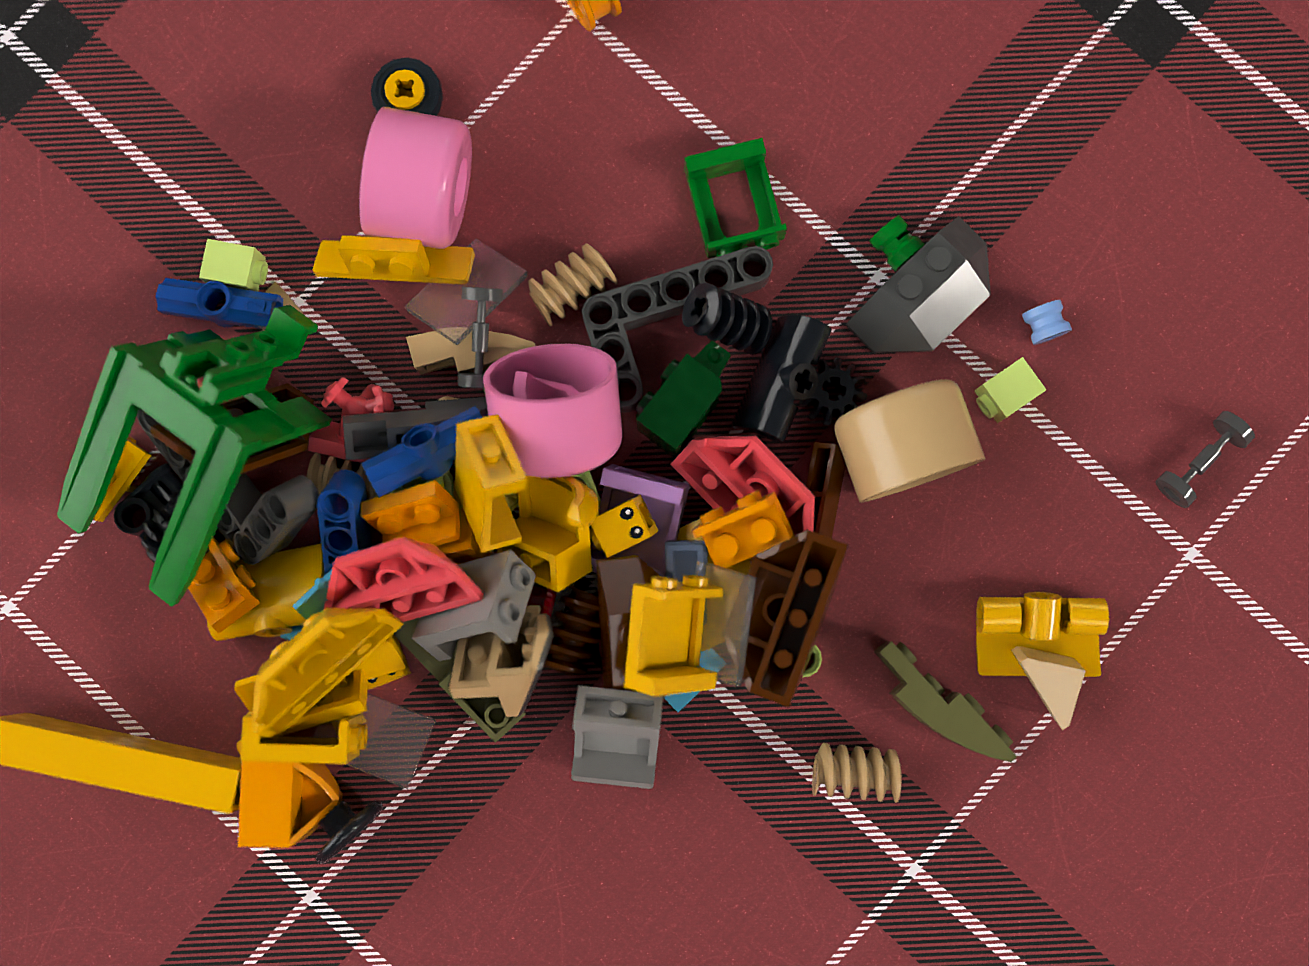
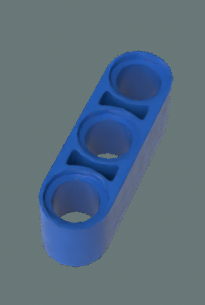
[317,469,372,575]

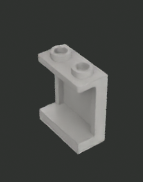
[412,550,536,661]
[571,686,663,789]

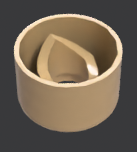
[834,379,986,503]

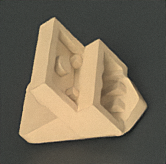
[449,605,553,717]

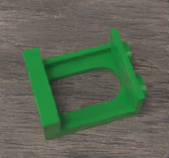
[684,138,787,259]

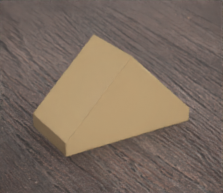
[1011,646,1086,730]

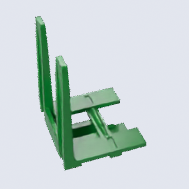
[57,305,332,606]

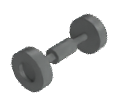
[458,286,503,388]
[1155,411,1255,508]

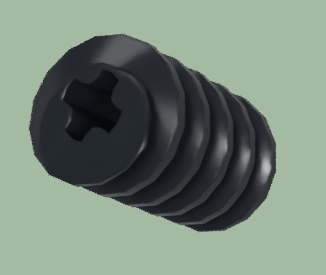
[682,283,772,355]

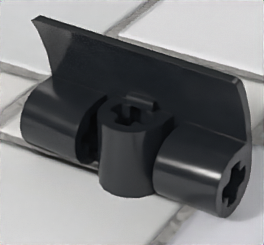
[731,315,832,443]

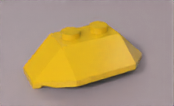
[252,608,404,740]

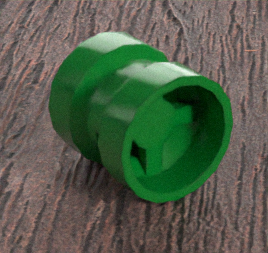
[869,215,925,272]

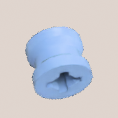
[1022,300,1072,345]

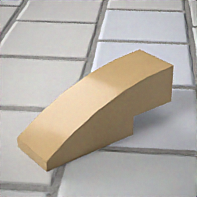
[406,329,536,375]

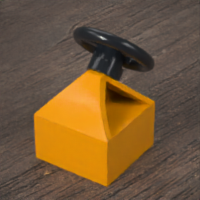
[238,761,383,864]

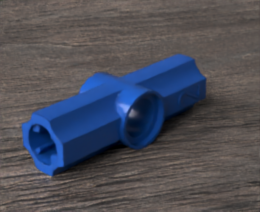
[155,278,284,330]
[361,406,482,497]

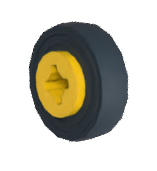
[371,57,443,116]

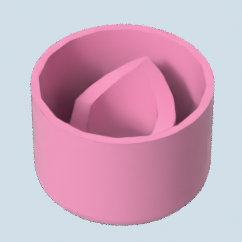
[359,107,472,249]
[483,344,622,478]

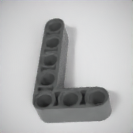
[582,246,773,413]
[137,408,319,565]

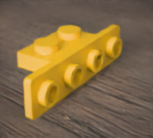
[313,235,475,284]
[234,637,406,734]

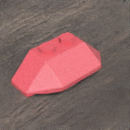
[670,436,815,536]
[323,537,484,622]

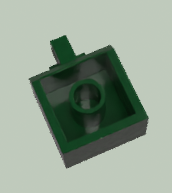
[635,341,731,459]

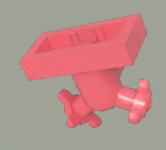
[308,377,394,463]

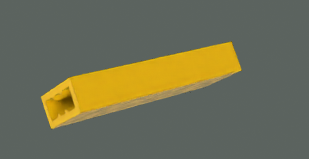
[0,713,242,814]

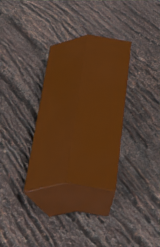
[806,442,846,538]

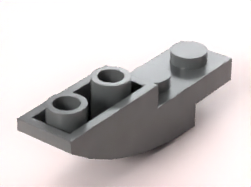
[342,397,488,460]

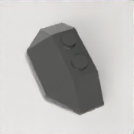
[845,216,991,353]

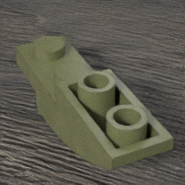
[394,618,526,743]
[874,641,1017,762]

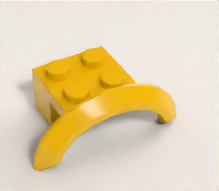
[497,475,599,592]

